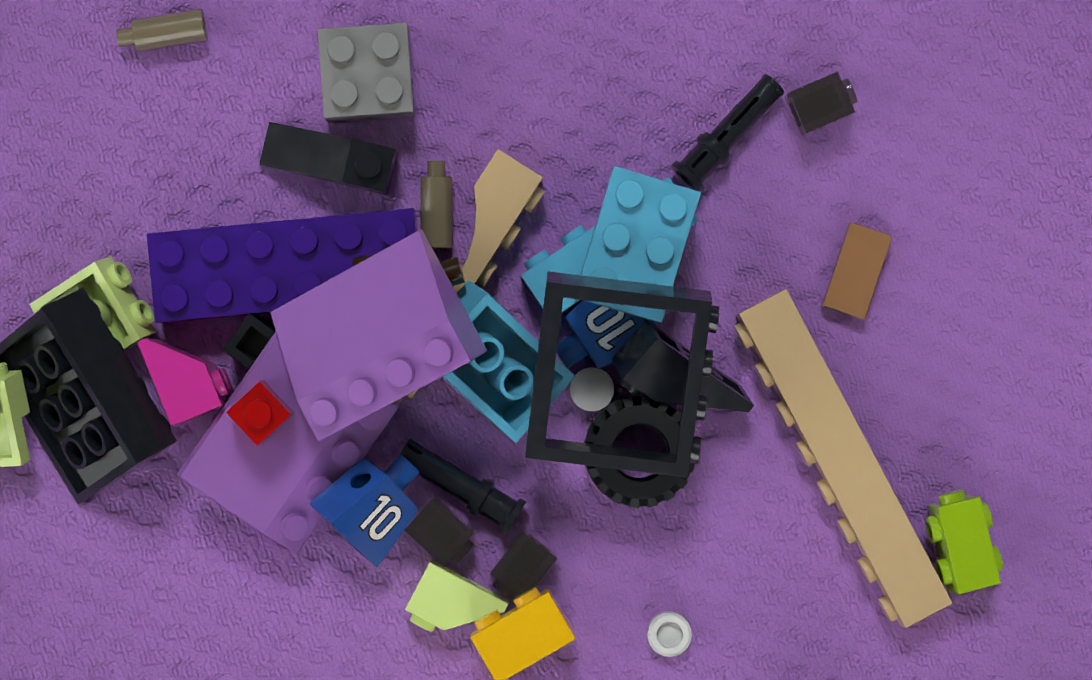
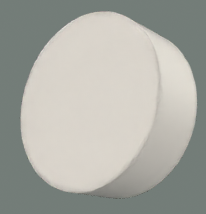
[570,367,614,411]
[647,611,692,657]

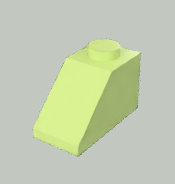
[405,559,509,632]

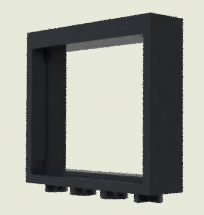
[525,271,719,477]

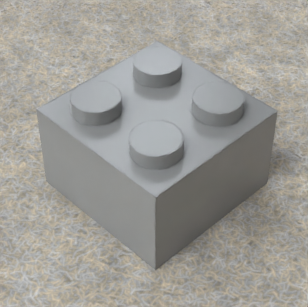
[318,23,415,123]

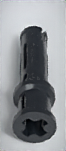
[671,74,785,192]
[400,438,527,535]

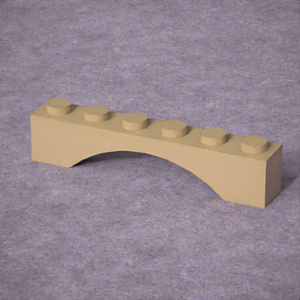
[396,149,545,402]

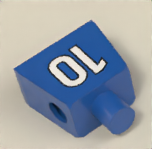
[557,300,657,369]
[310,455,420,568]

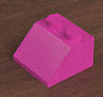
[137,338,234,426]

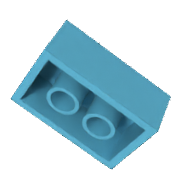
[580,166,701,323]
[442,280,575,443]

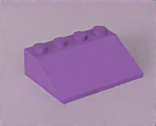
[270,229,487,441]
[177,332,398,554]

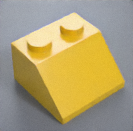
[470,587,576,680]

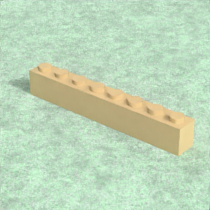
[734,289,953,628]

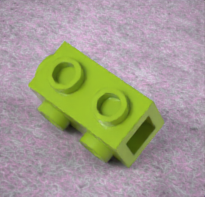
[925,489,1003,594]

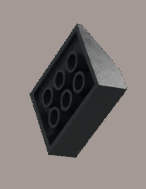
[0,287,177,505]

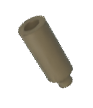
[116,9,207,52]
[420,161,452,249]

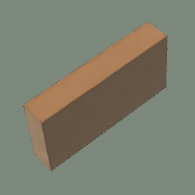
[821,222,892,320]

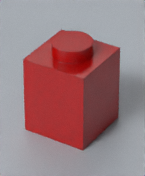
[226,380,295,446]

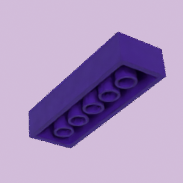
[146,208,418,323]

